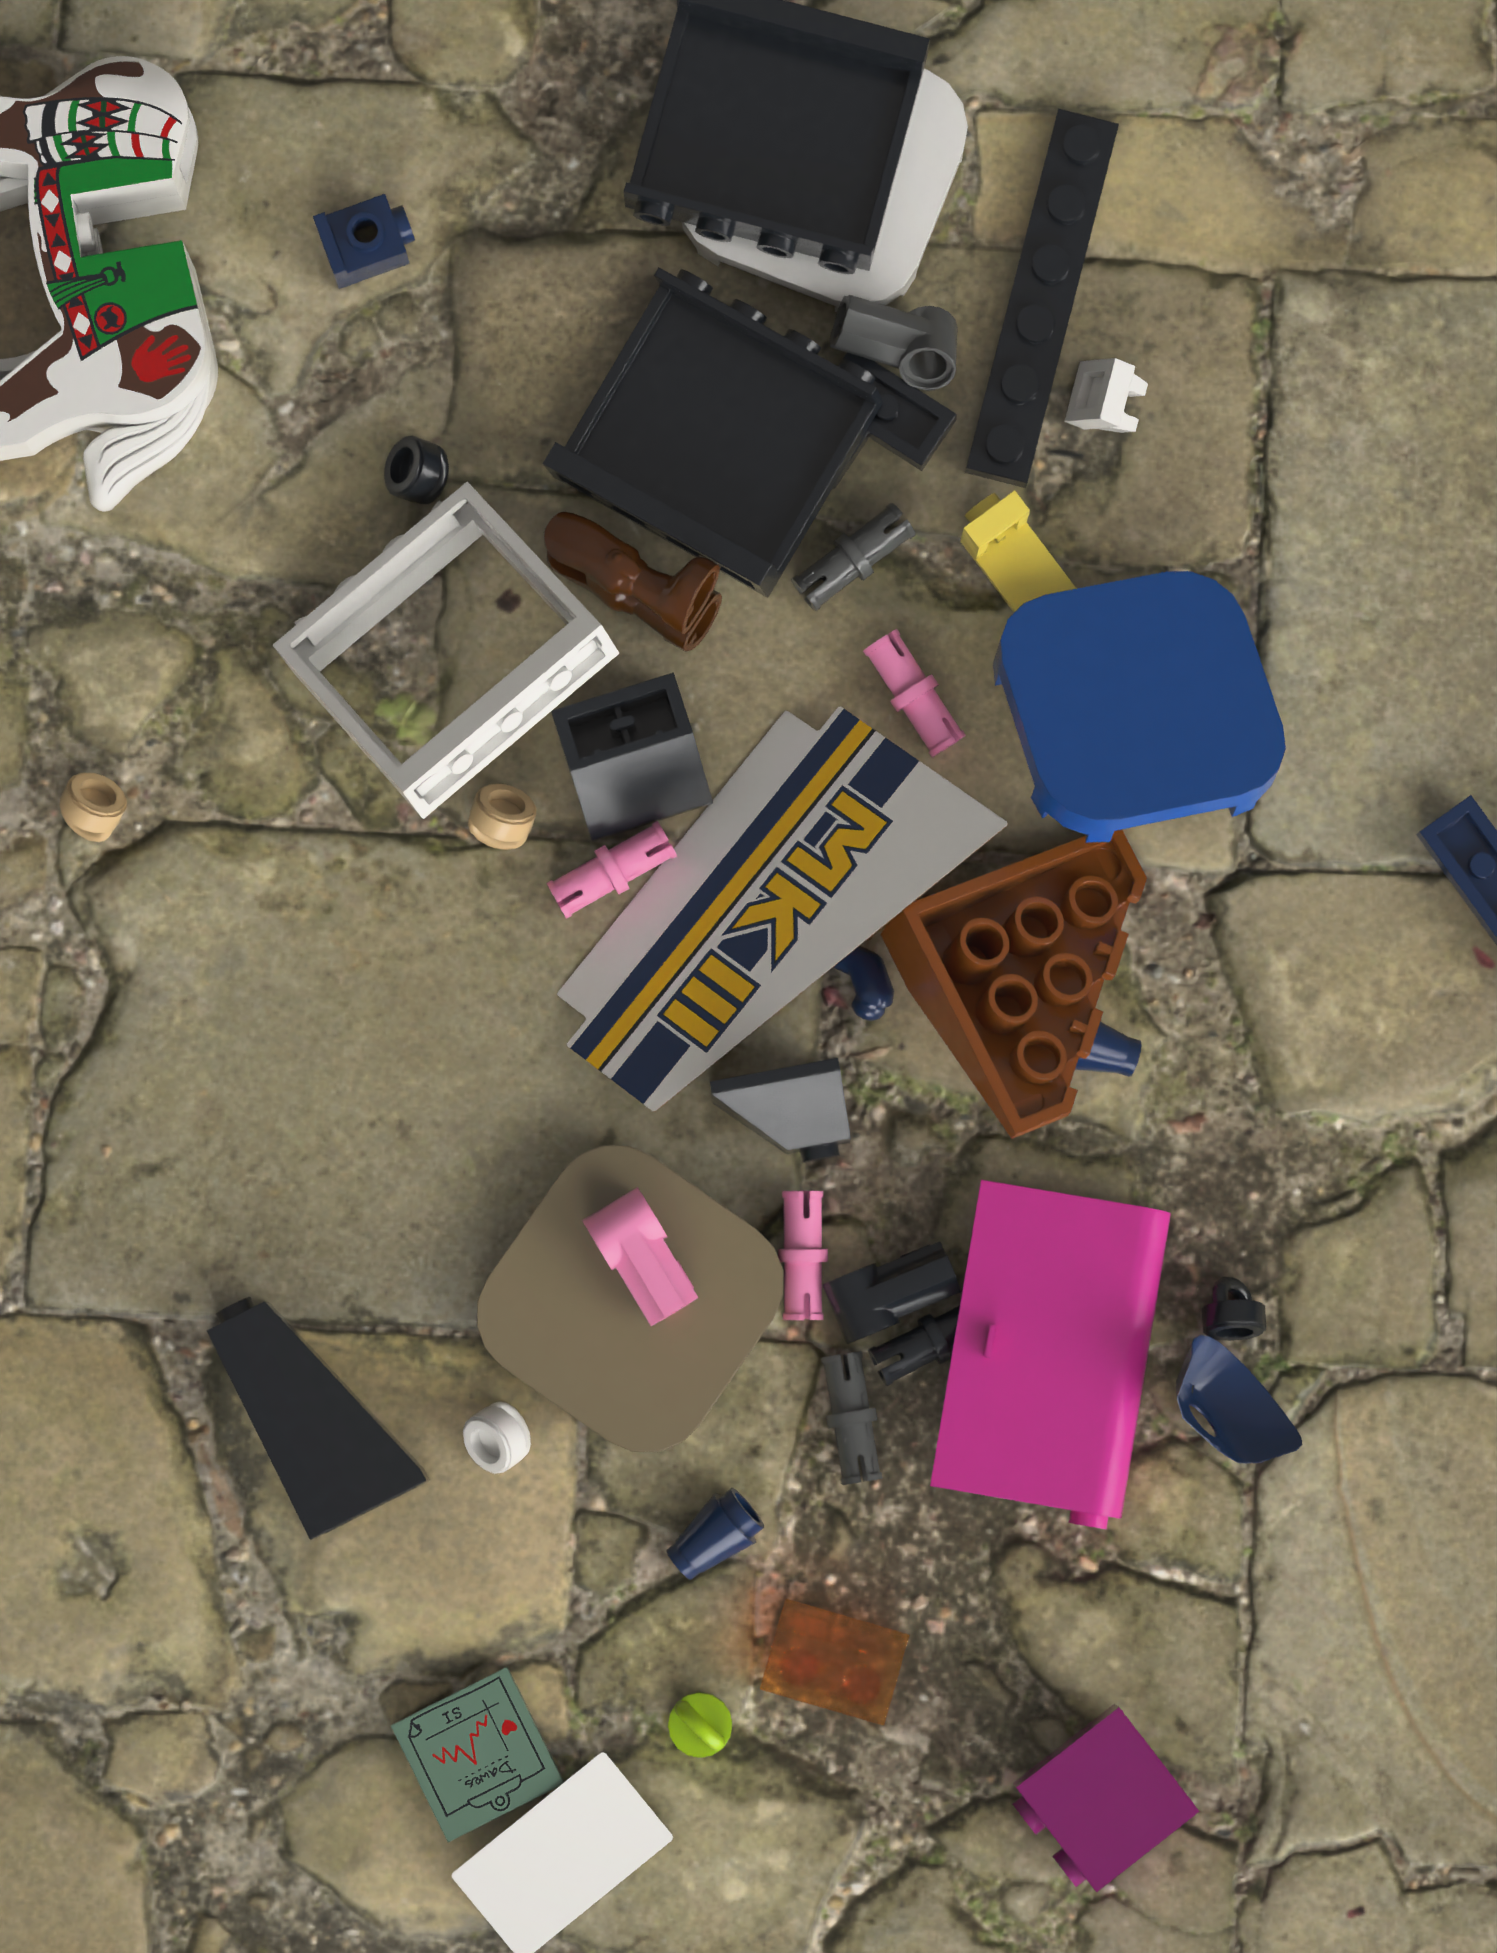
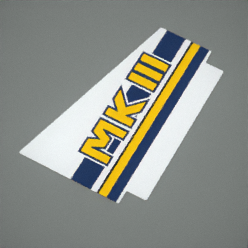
[557,707,1008,1112]

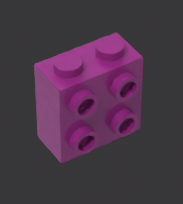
[1012,1704,1200,1892]

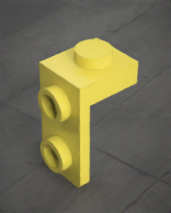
[960,490,1077,612]

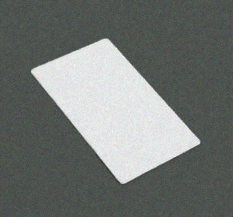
[452,1752,673,1953]

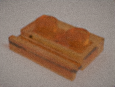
[759,1598,910,1726]

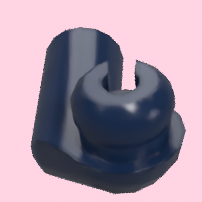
[833,946,894,1021]

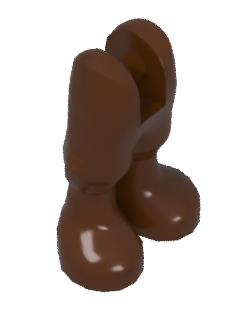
[544,512,722,652]

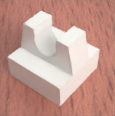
[1064,358,1148,433]

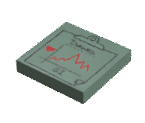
[391,1666,565,1842]

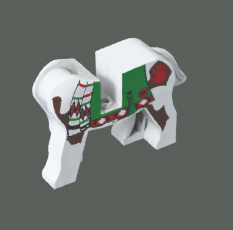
[0,56,218,512]

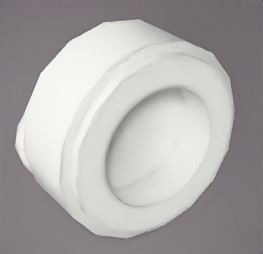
[463,1401,531,1474]

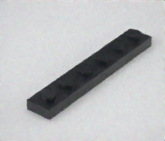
[965,109,1119,488]

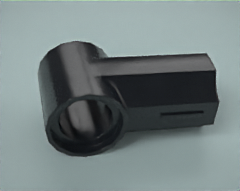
[823,1242,961,1344]

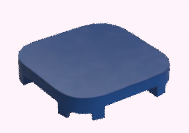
[993,571,1286,843]

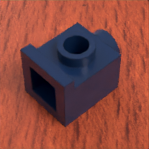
[313,194,415,289]

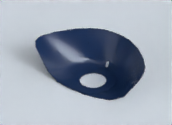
[1176,1335,1303,1463]

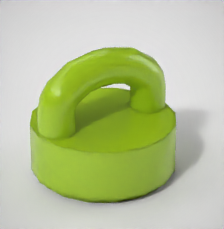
[668,1692,733,1758]

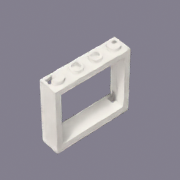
[273,482,619,819]

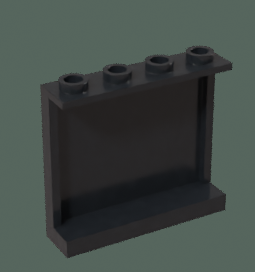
[624,0,930,274]
[543,267,883,598]

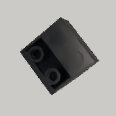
[551,672,713,842]

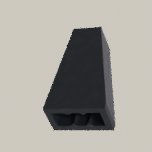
[207,1297,430,1540]

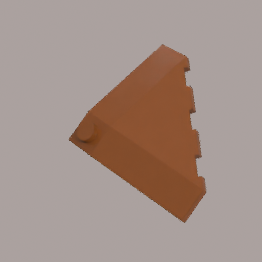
[880,829,1147,1139]

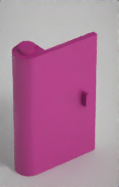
[930,1180,1171,1529]

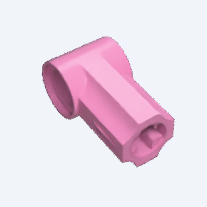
[582,1187,698,1326]

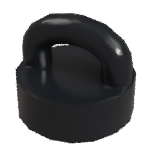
[384,435,449,505]
[1202,1277,1266,1341]

